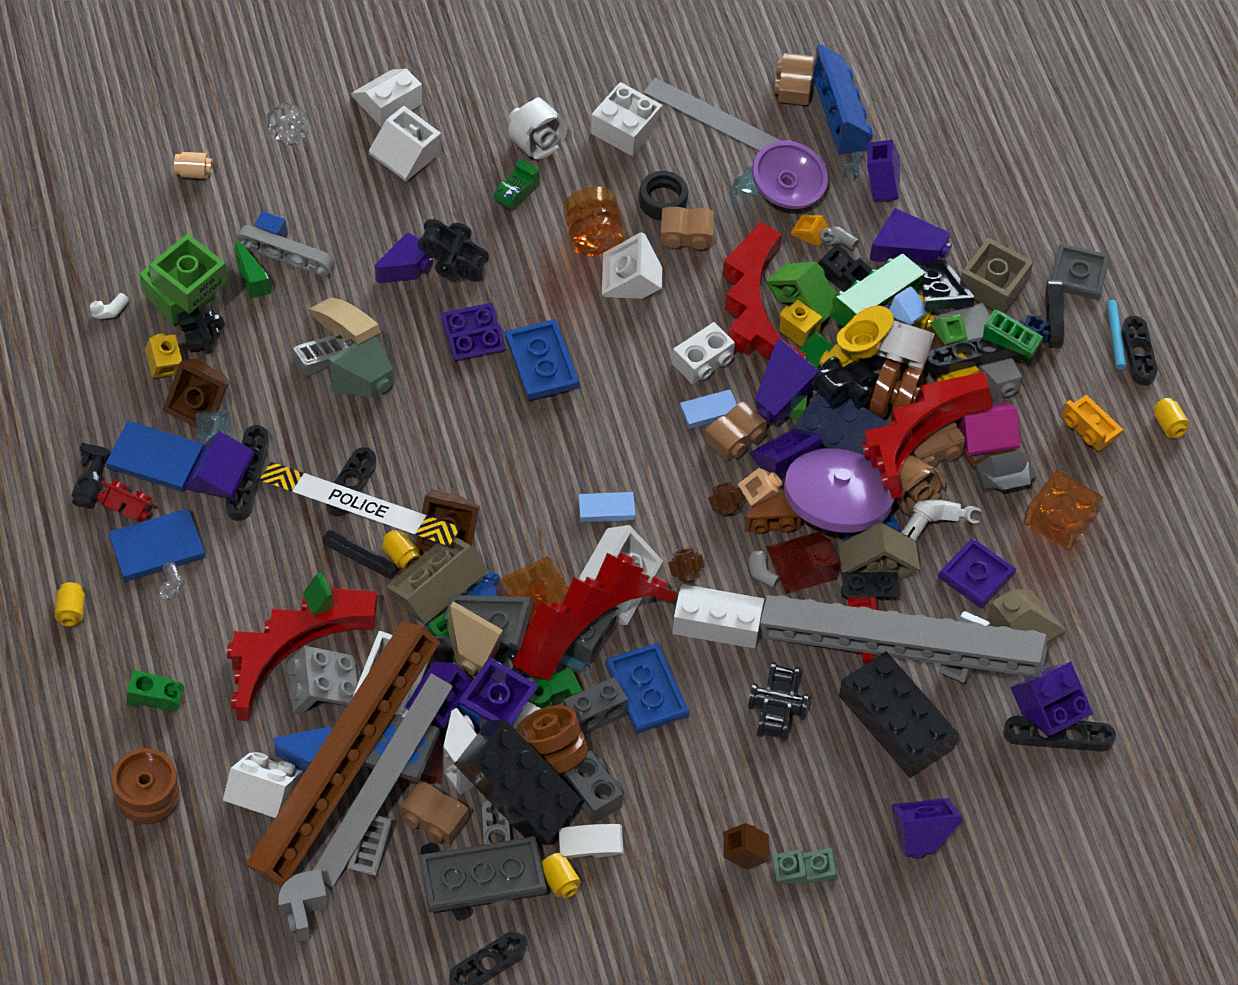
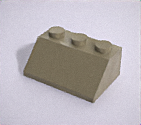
[385,537,489,624]

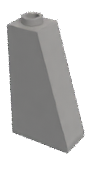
[934,303,1022,399]

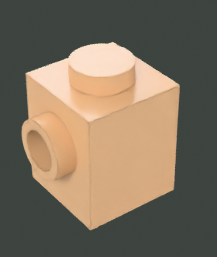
[738,468,784,507]

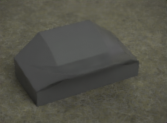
[975,451,1036,493]

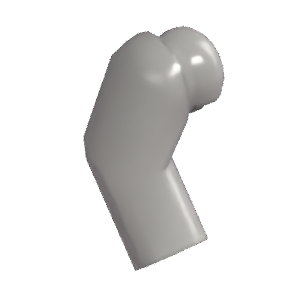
[820,227,859,250]
[748,550,780,588]

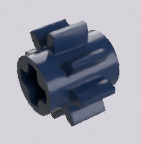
[1019,314,1050,347]

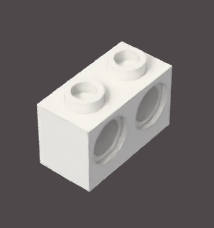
[672,322,735,385]

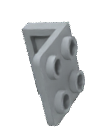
[287,646,357,713]

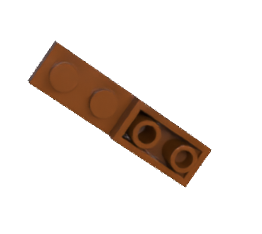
[744,493,804,533]

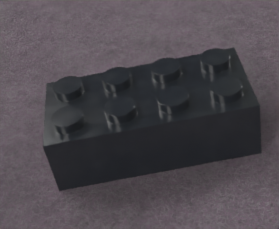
[839,651,959,778]
[454,719,581,844]

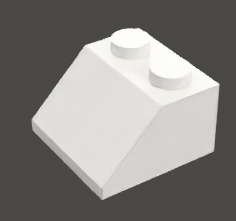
[351,69,422,128]

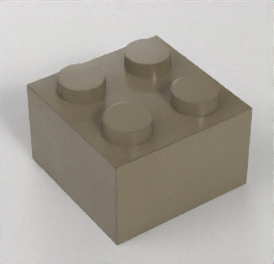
[960,238,1033,313]

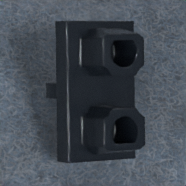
[177,306,225,355]

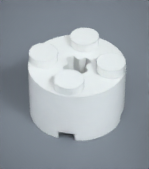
[508,98,568,160]
[876,321,935,369]

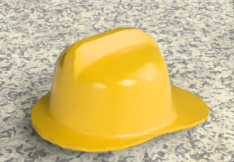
[837,306,894,362]

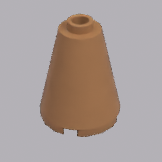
[894,454,946,515]

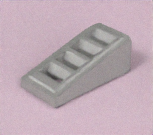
[292,335,349,377]
[347,815,393,877]

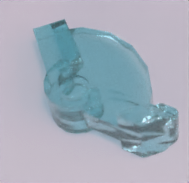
[731,166,760,196]

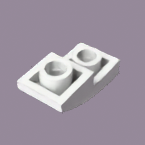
[559,824,623,859]

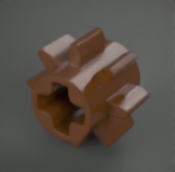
[708,482,744,515]
[668,548,705,581]

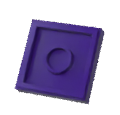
[938,538,1016,609]

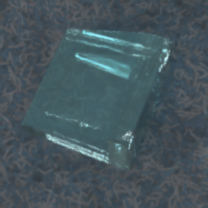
[196,411,231,441]

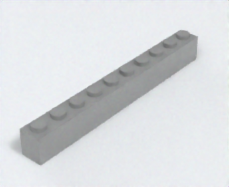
[760,595,1047,678]

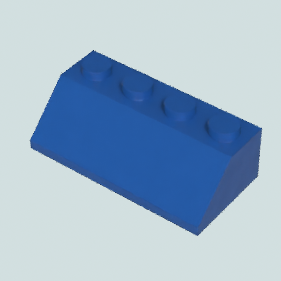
[813,45,873,155]

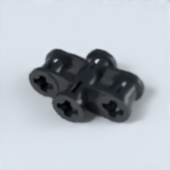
[417,219,489,281]
[810,356,880,408]
[748,662,809,741]

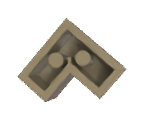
[838,523,920,581]

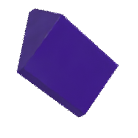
[750,428,821,480]
[184,431,254,498]

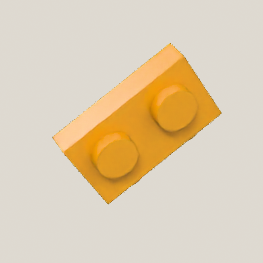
[1061,395,1123,452]

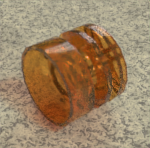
[563,187,625,256]

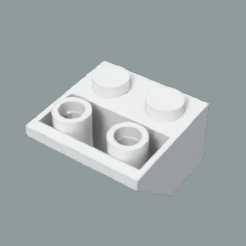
[591,82,662,156]
[369,106,441,182]
[443,708,477,795]
[223,752,303,818]

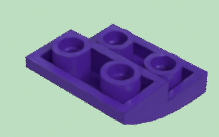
[440,302,506,361]

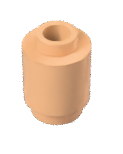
[174,152,213,179]

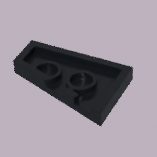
[920,260,975,310]

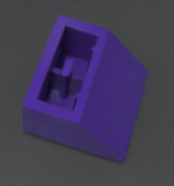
[1010,661,1093,736]

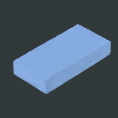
[680,390,737,429]
[578,492,635,522]

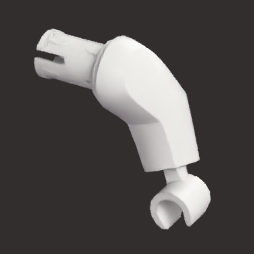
[901,500,981,541]

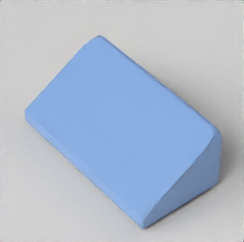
[889,287,929,325]

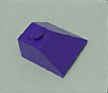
[458,657,538,725]
[891,798,962,858]

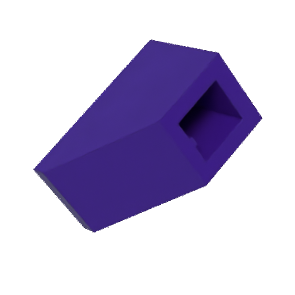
[867,140,900,202]

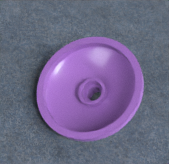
[752,141,828,209]

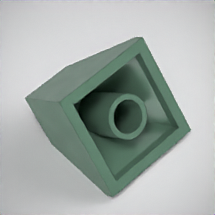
[329,335,394,398]

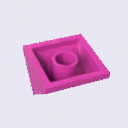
[957,401,1020,456]

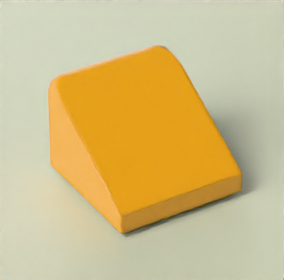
[791,215,829,246]

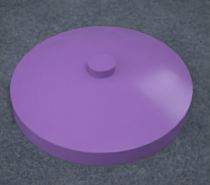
[784,448,894,533]

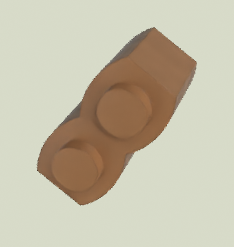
[774,53,814,105]
[660,207,714,250]
[704,401,767,461]
[400,781,469,845]

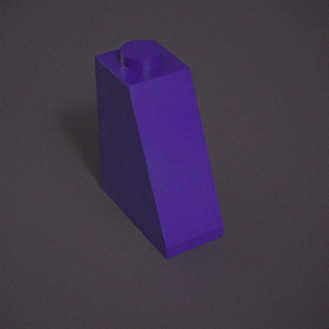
[870,208,952,265]
[755,338,819,426]

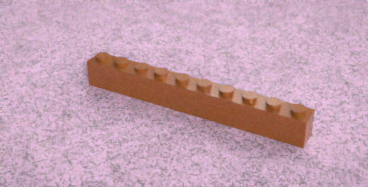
[245,621,440,886]

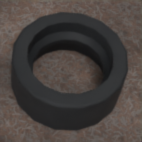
[639,171,688,221]

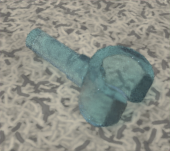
[843,151,862,180]

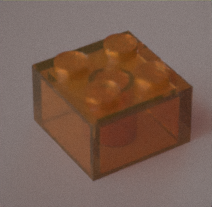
[1023,469,1103,551]
[498,556,569,637]

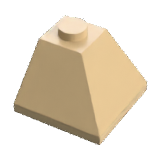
[447,601,503,675]

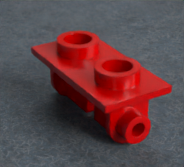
[97,480,158,522]

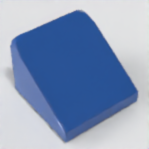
[255,211,288,237]

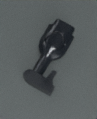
[71,443,111,508]

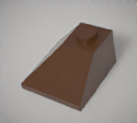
[162,359,228,433]
[416,489,480,551]

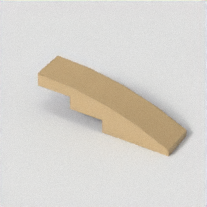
[308,297,381,345]

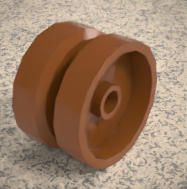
[869,359,923,419]
[516,705,588,774]
[111,748,180,824]

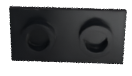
[841,572,899,600]

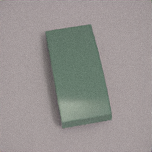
[772,848,838,884]

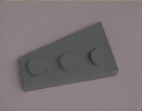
[444,595,533,651]

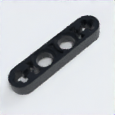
[926,332,1026,375]
[226,425,269,521]
[1003,715,1116,752]

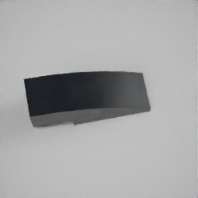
[818,243,872,292]

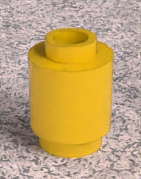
[1153,398,1190,438]
[382,530,421,570]
[54,582,85,627]
[541,853,581,899]

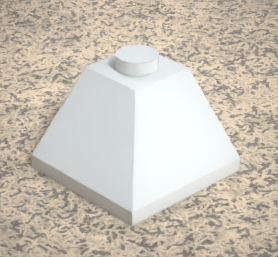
[602,232,662,299]

